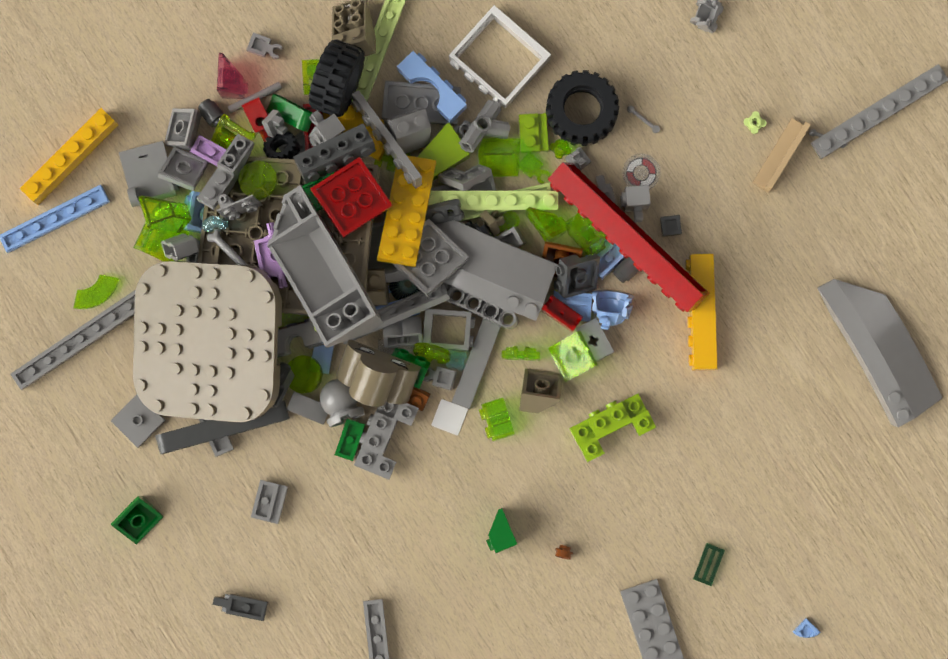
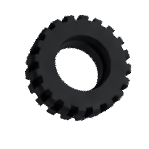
[309,39,365,117]
[546,70,619,146]

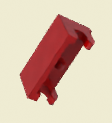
[541,295,583,333]

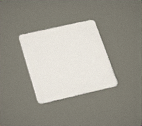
[431,399,468,435]

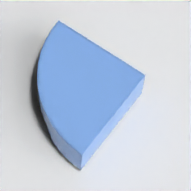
[792,618,820,638]

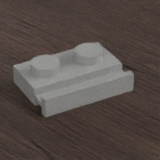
[251,480,288,524]

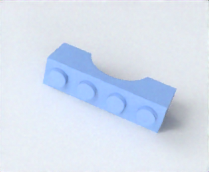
[397,51,467,124]

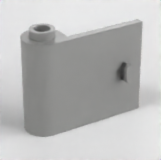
[119,141,180,207]

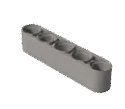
[444,282,518,330]

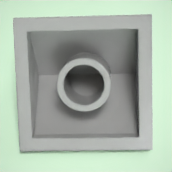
[164,108,201,151]

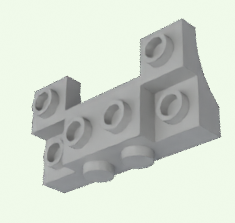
[354,402,419,480]

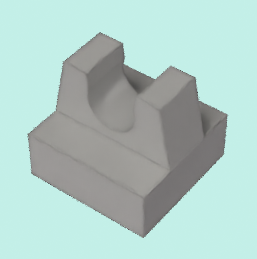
[262,109,288,138]
[565,147,591,171]

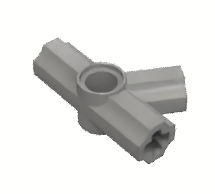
[459,100,510,153]

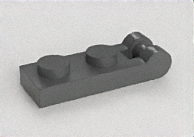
[425,199,465,225]

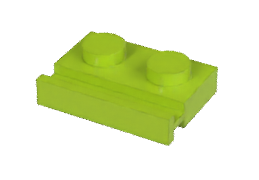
[519,113,549,153]

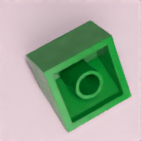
[486,508,517,553]

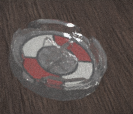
[622,153,661,190]

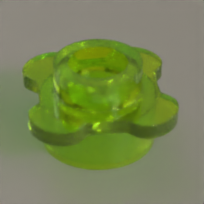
[549,139,571,159]

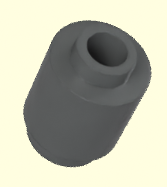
[198,99,226,127]
[613,257,639,283]

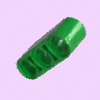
[266,93,313,132]

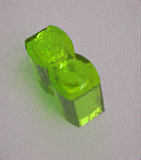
[479,398,515,442]

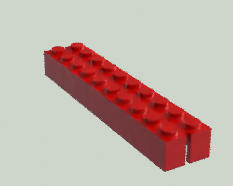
[548,162,710,312]

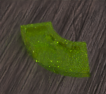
[73,275,119,310]

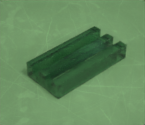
[693,543,725,586]

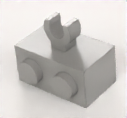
[309,110,345,147]
[620,185,651,222]

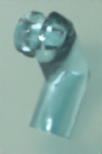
[202,216,228,232]

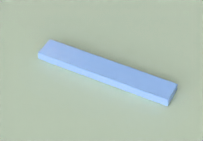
[0,184,110,253]

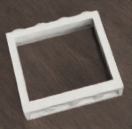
[449,5,551,109]

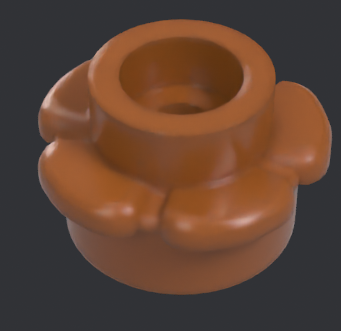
[555,545,574,560]

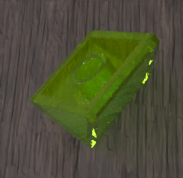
[478,138,520,177]

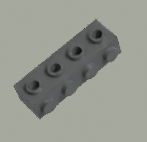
[293,124,376,184]

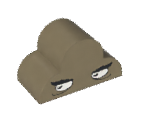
[336,339,421,407]

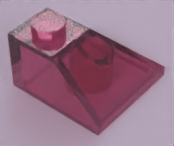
[217,53,248,99]

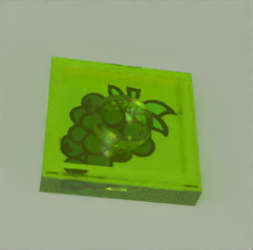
[548,331,598,382]

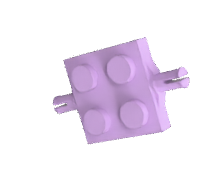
[254,222,288,288]

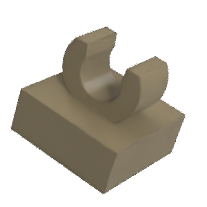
[480,210,505,237]

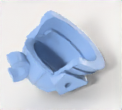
[592,290,635,330]

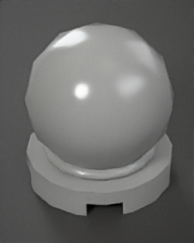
[320,379,365,428]

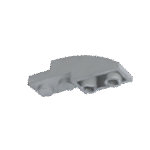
[197,134,254,210]

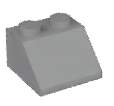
[383,109,431,154]

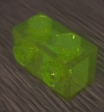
[565,213,606,256]

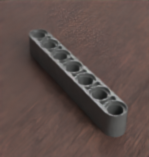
[155,400,290,455]

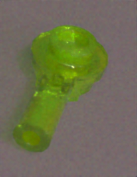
[493,211,520,237]

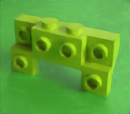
[569,394,656,462]

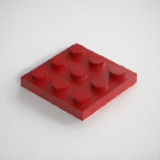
[310,157,392,238]

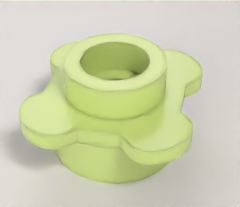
[744,111,767,134]

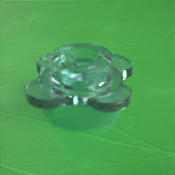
[446,350,467,371]

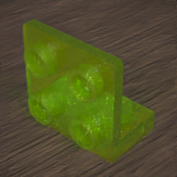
[133,214,189,262]

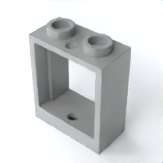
[422,309,475,352]

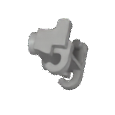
[690,0,724,33]

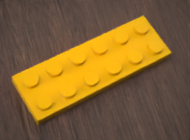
[377,156,436,267]

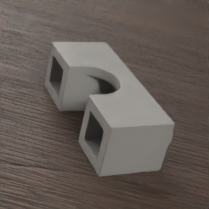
[277,318,324,358]

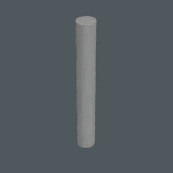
[228,82,282,113]

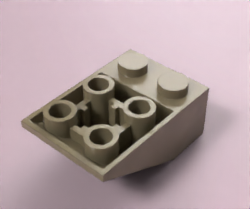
[332,0,376,57]

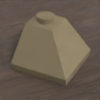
[519,369,563,414]

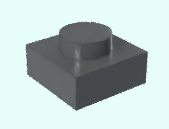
[660,215,682,237]

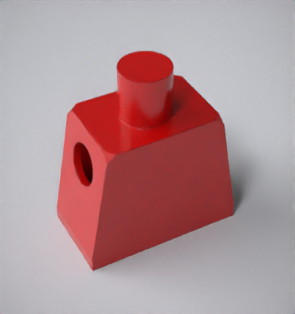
[241,97,270,142]

